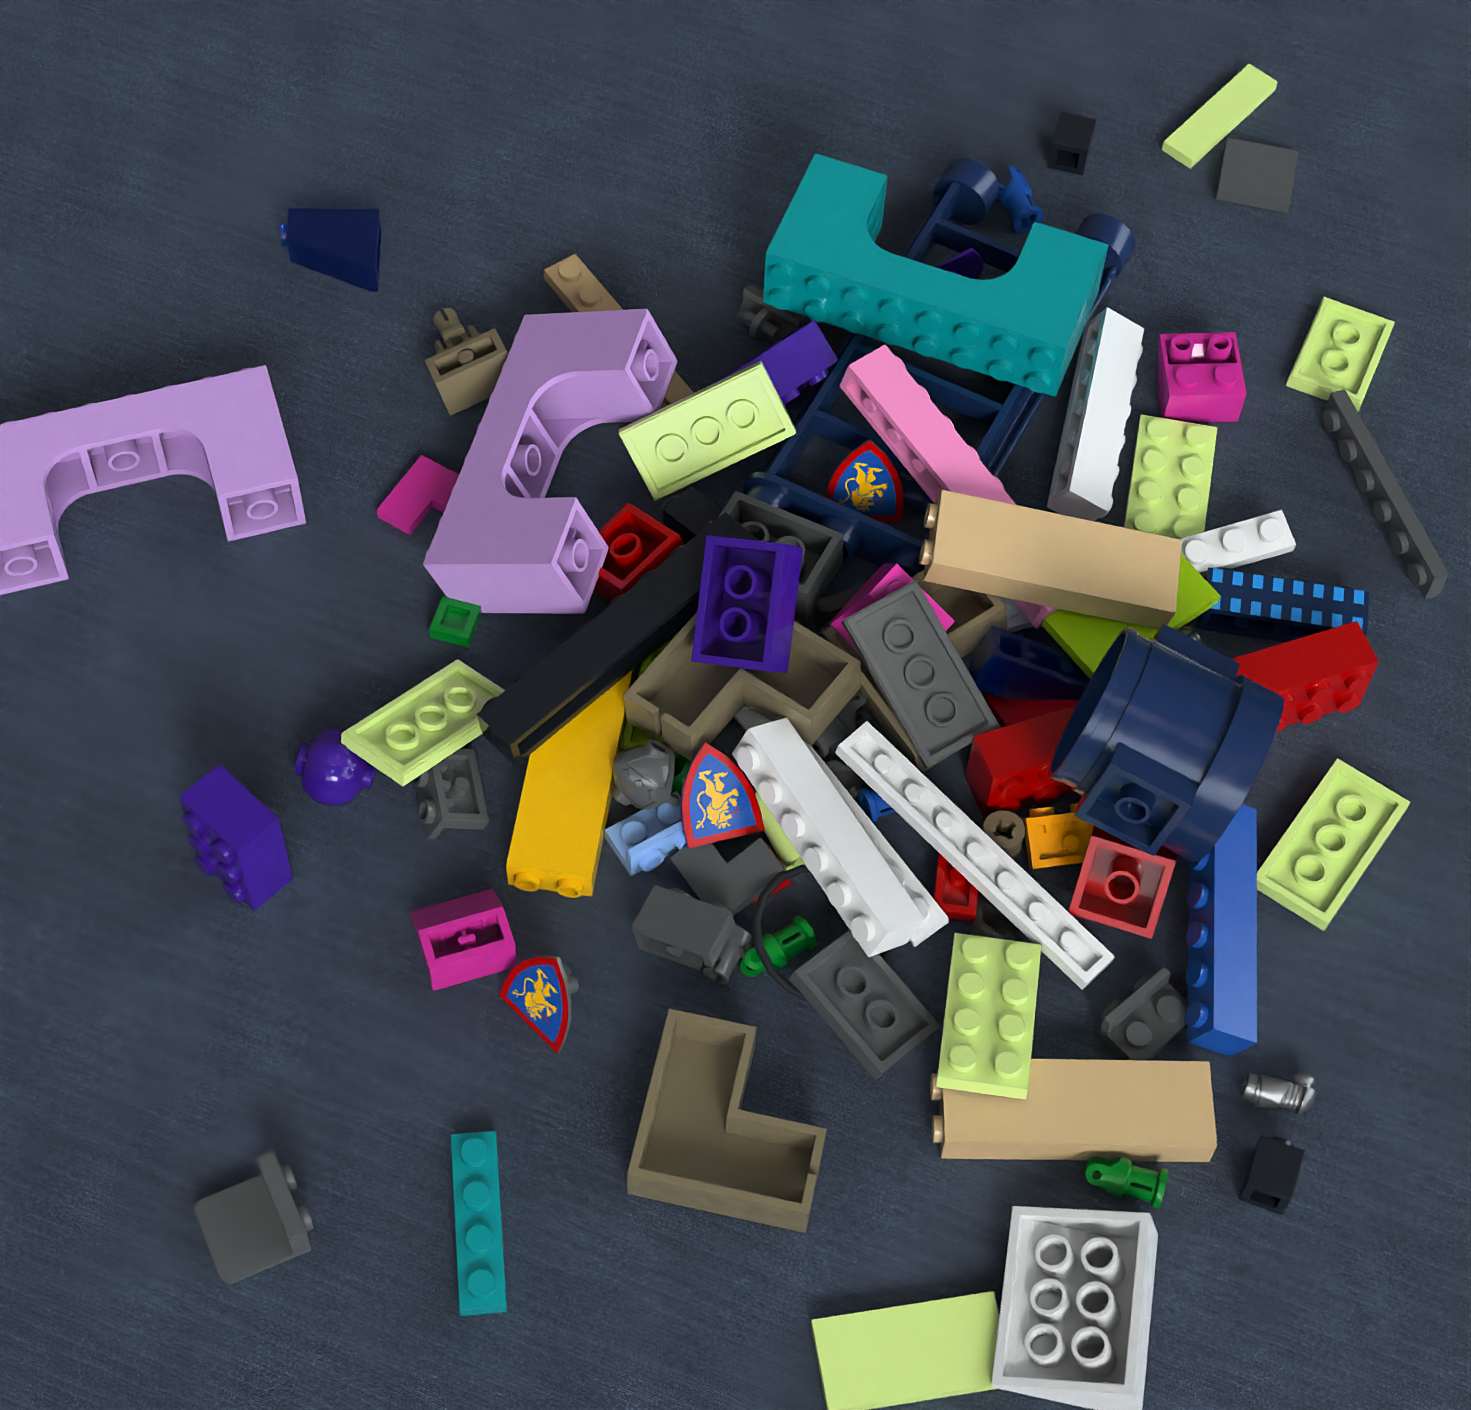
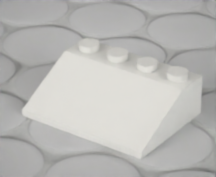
[991,1206,1158,1410]

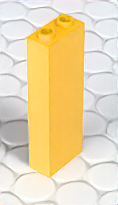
[506,668,635,898]

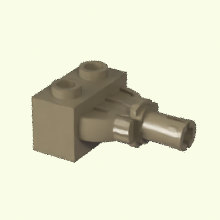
[424,308,508,416]

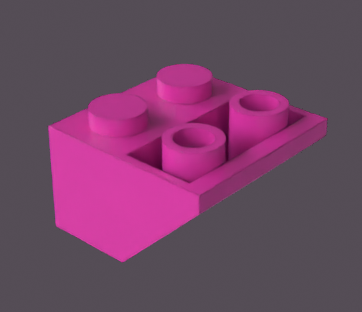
[1157,332,1247,423]
[409,888,517,991]

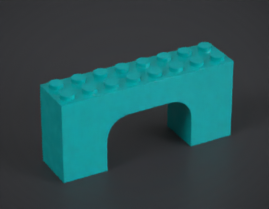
[763,153,1109,397]

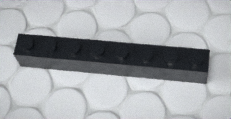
[477,512,759,766]

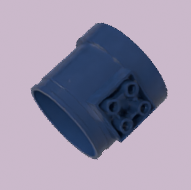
[1048,624,1284,863]

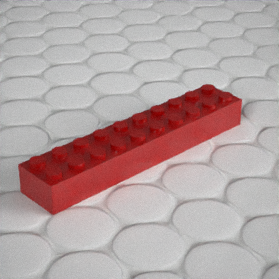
[965,621,1379,819]

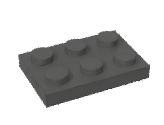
[789,929,941,1080]

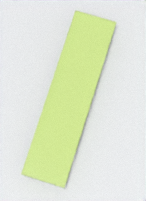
[1162,64,1278,169]

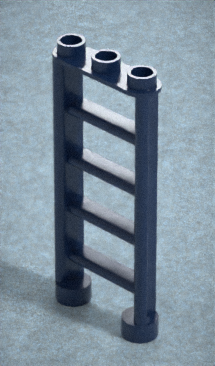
[743,158,1135,577]

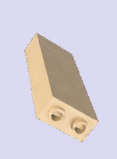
[919,490,1182,629]
[930,1059,1217,1162]

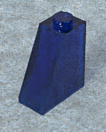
[280,208,382,292]

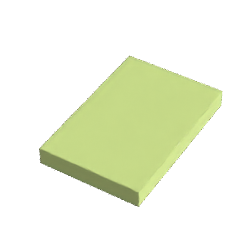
[1286,296,1395,412]

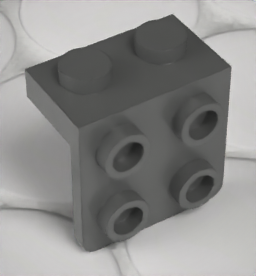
[194,1151,314,1285]

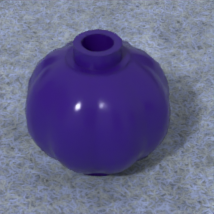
[295,728,376,806]

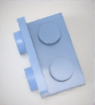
[605,791,686,876]

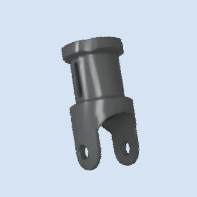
[812,691,870,758]

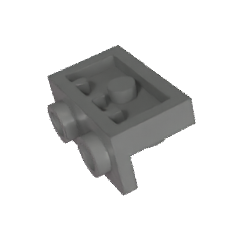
[411,748,489,839]
[1098,967,1187,1060]

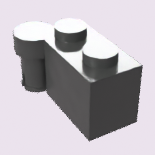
[631,885,754,984]

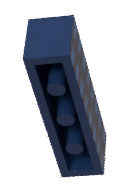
[1198,567,1369,642]

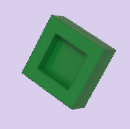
[429,596,482,648]

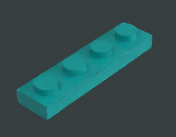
[451,1131,507,1316]

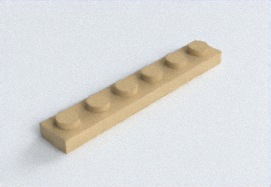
[544,254,694,409]

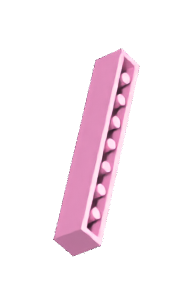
[840,345,1058,629]

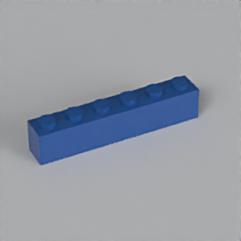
[1185,804,1257,1057]

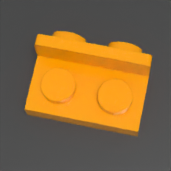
[1022,803,1094,869]

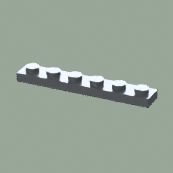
[1323,389,1449,599]

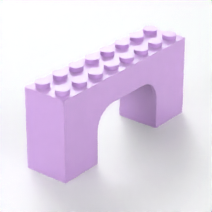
[423,309,678,614]
[0,365,306,595]

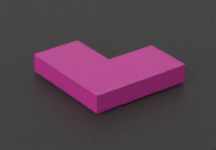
[377,455,459,535]

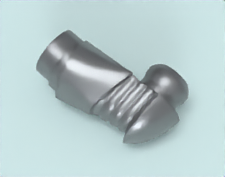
[1241,1071,1317,1115]

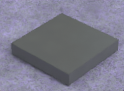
[1216,137,1299,213]

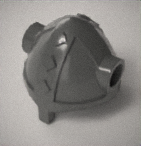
[611,739,680,810]

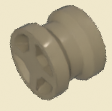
[982,810,1025,860]

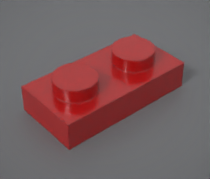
[933,852,978,922]

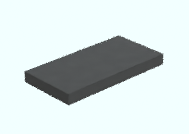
[841,580,1000,769]

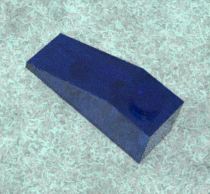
[969,625,1090,700]

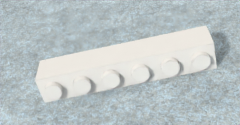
[1047,307,1144,521]
[732,718,926,957]

